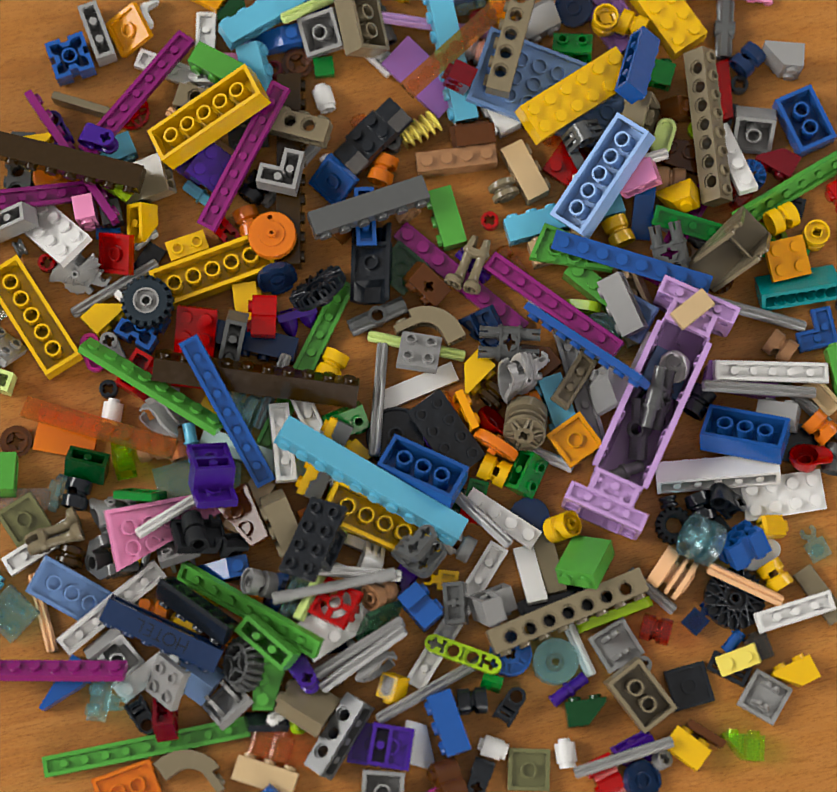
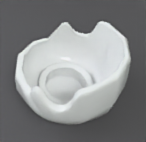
[659,350,690,383]

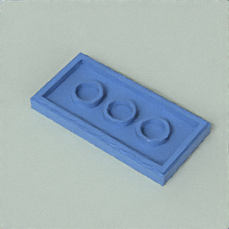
[25,555,113,621]

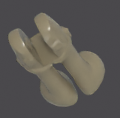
[444,235,491,295]
[24,506,85,555]

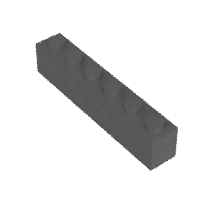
[307,175,430,240]

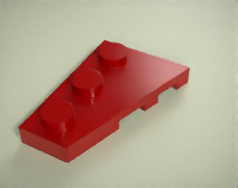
[716,58,733,123]

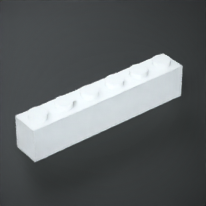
[655,456,781,494]

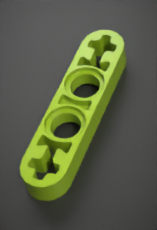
[575,596,654,634]
[424,634,502,675]

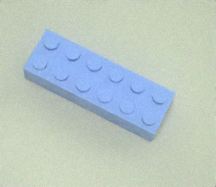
[550,112,656,239]

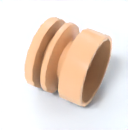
[646,545,699,601]

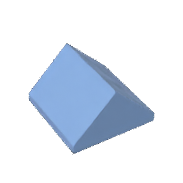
[179,662,224,707]

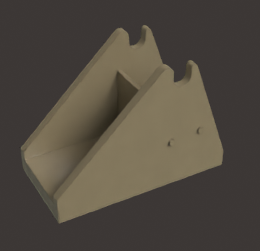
[689,206,771,292]

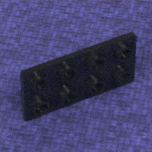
[407,389,486,468]
[278,497,348,583]

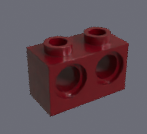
[441,59,478,95]
[152,697,179,742]

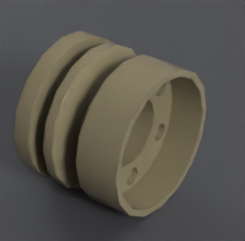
[503,396,548,451]

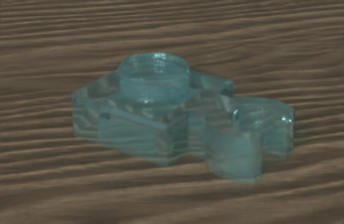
[454,0,486,17]
[48,474,67,513]
[799,525,833,564]

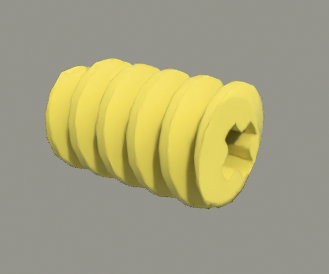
[399,111,443,150]

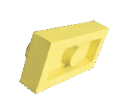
[715,643,762,677]

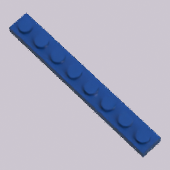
[551,229,713,293]
[523,301,651,390]
[179,334,276,488]

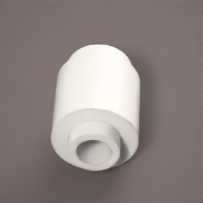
[312,83,336,114]
[101,398,124,428]
[477,735,509,761]
[554,738,577,769]

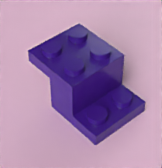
[174,142,231,192]
[186,442,238,509]
[347,722,415,771]

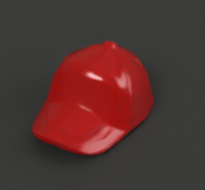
[477,406,505,437]
[789,444,833,473]

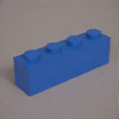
[614,26,661,104]

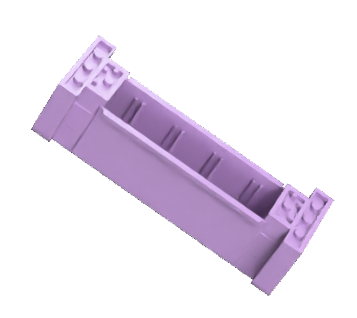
[561,275,741,540]

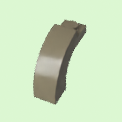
[394,306,466,347]
[153,750,226,792]

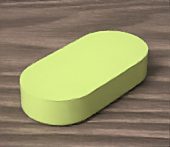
[650,118,677,153]

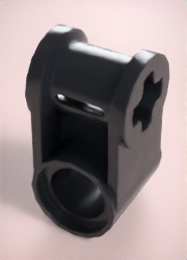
[710,483,747,520]
[492,687,526,728]
[124,695,154,736]
[467,756,496,792]

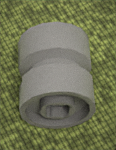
[444,532,478,564]
[240,567,279,599]

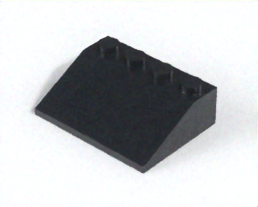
[155,576,240,646]

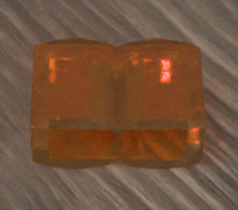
[248,732,296,765]

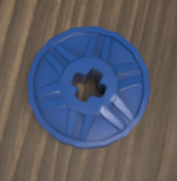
[489,632,532,677]

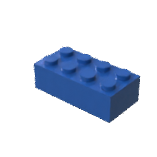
[700,404,790,465]
[377,434,469,509]

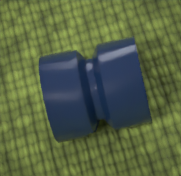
[729,41,766,78]

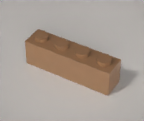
[416,143,498,178]

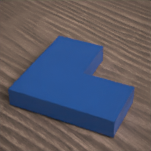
[795,306,837,354]

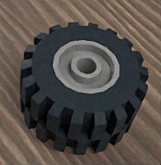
[121,275,175,329]

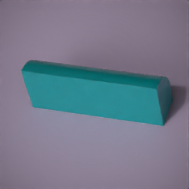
[754,265,837,311]

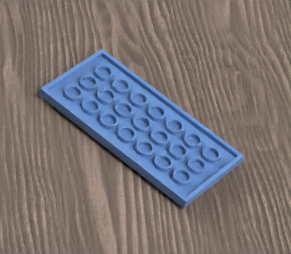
[465,27,624,149]

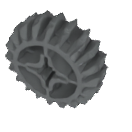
[222,637,266,693]

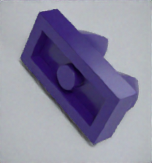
[277,308,318,337]
[610,731,654,767]

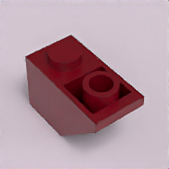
[755,148,802,182]

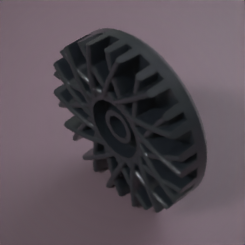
[289,265,346,312]
[366,407,426,462]
[703,568,766,630]

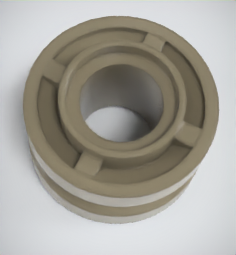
[488,177,519,204]

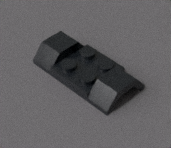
[332,97,413,177]
[350,222,392,305]

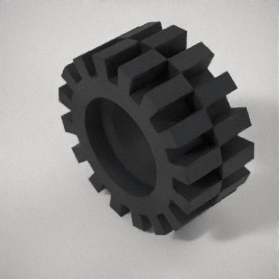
[654,506,693,545]

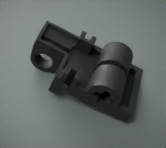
[170,510,249,558]

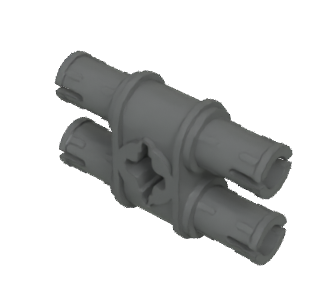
[648,220,691,284]
[478,324,541,362]
[640,365,676,431]

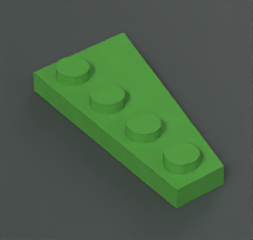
[529,223,613,273]

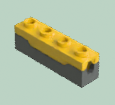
[295,416,354,499]

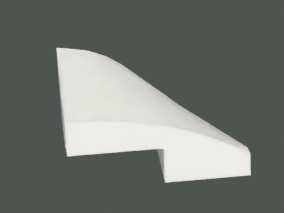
[405,720,435,769]

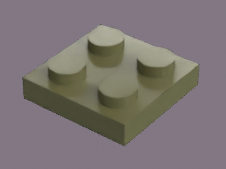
[0,491,53,548]
[507,748,550,792]

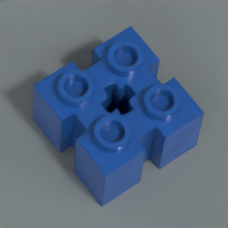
[44,31,97,87]
[114,318,171,355]
[711,520,772,571]
[397,581,444,633]

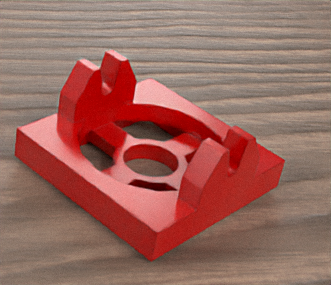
[307,576,364,631]

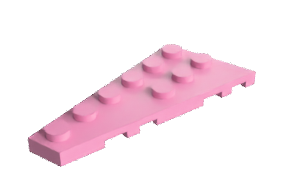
[104,495,221,572]

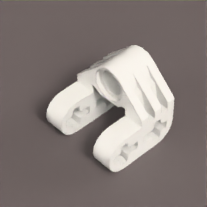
[334,534,385,586]

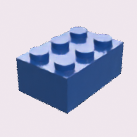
[772,84,837,157]
[424,688,472,758]

